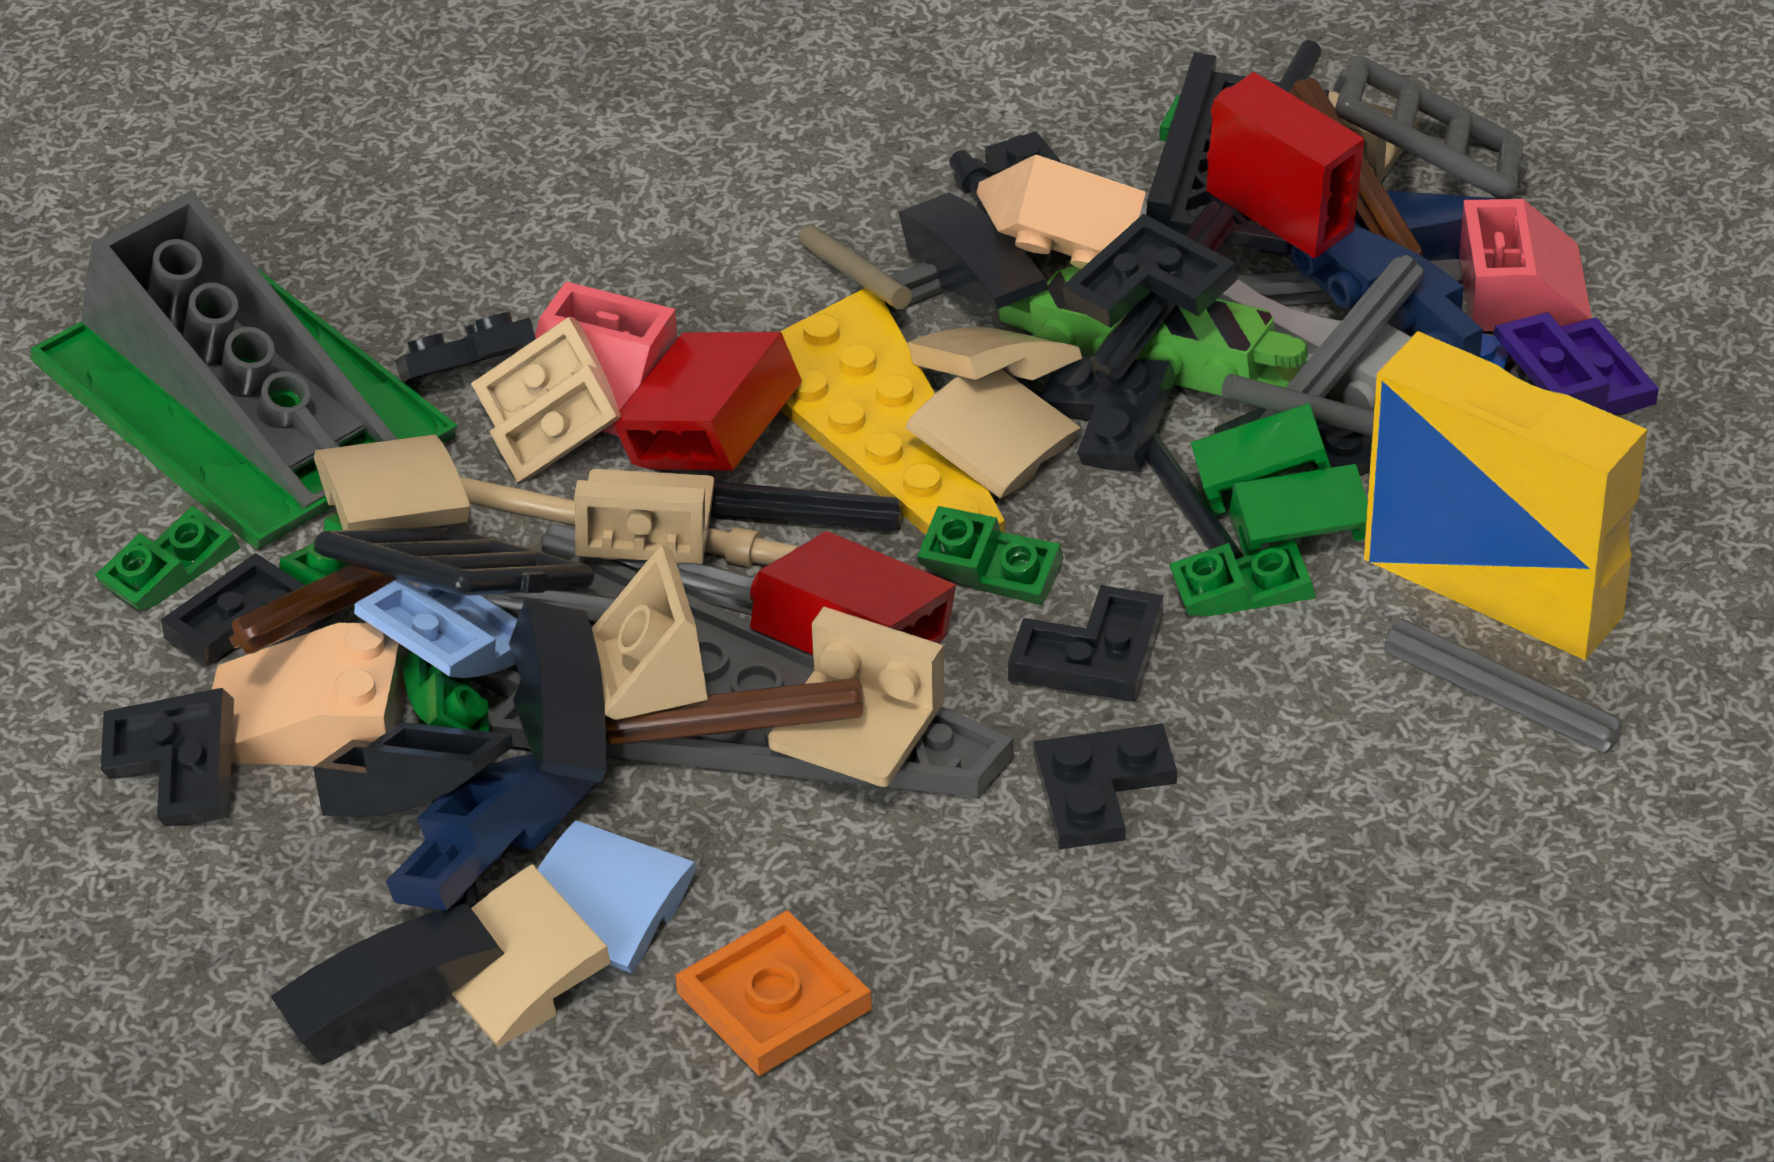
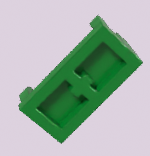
[1190,403,1331,516]
[1228,464,1368,556]

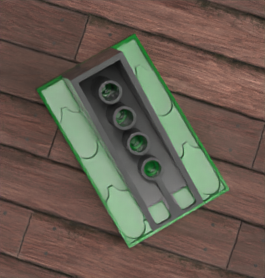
[30,190,458,550]

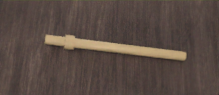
[460,477,799,568]

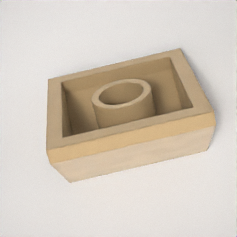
[592,544,708,720]

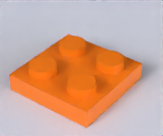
[675,910,872,1076]

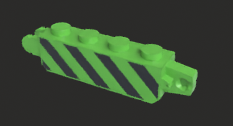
[998,266,1308,396]

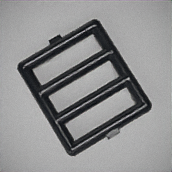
[314,526,594,596]

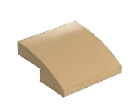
[471,317,621,483]
[907,327,1082,380]
[905,369,1081,498]
[314,435,471,530]
[452,864,611,1047]

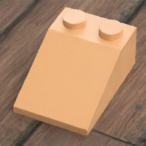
[976,155,1146,269]
[212,623,407,766]

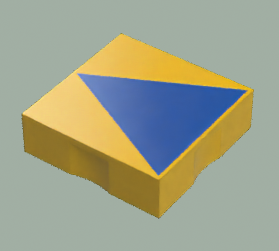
[1364,331,1647,661]

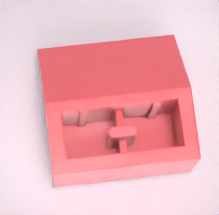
[1459,199,1592,331]
[535,281,678,436]

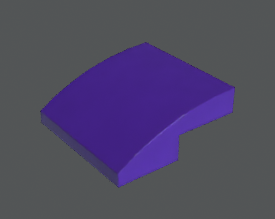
[1494,312,1659,415]

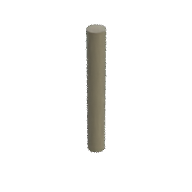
[798,225,912,309]

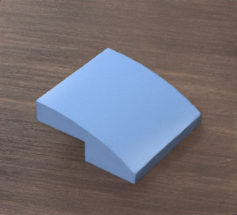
[354,578,517,678]
[537,820,697,973]

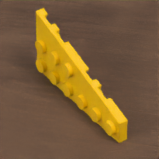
[780,288,1005,535]

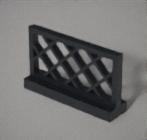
[1146,52,1329,254]

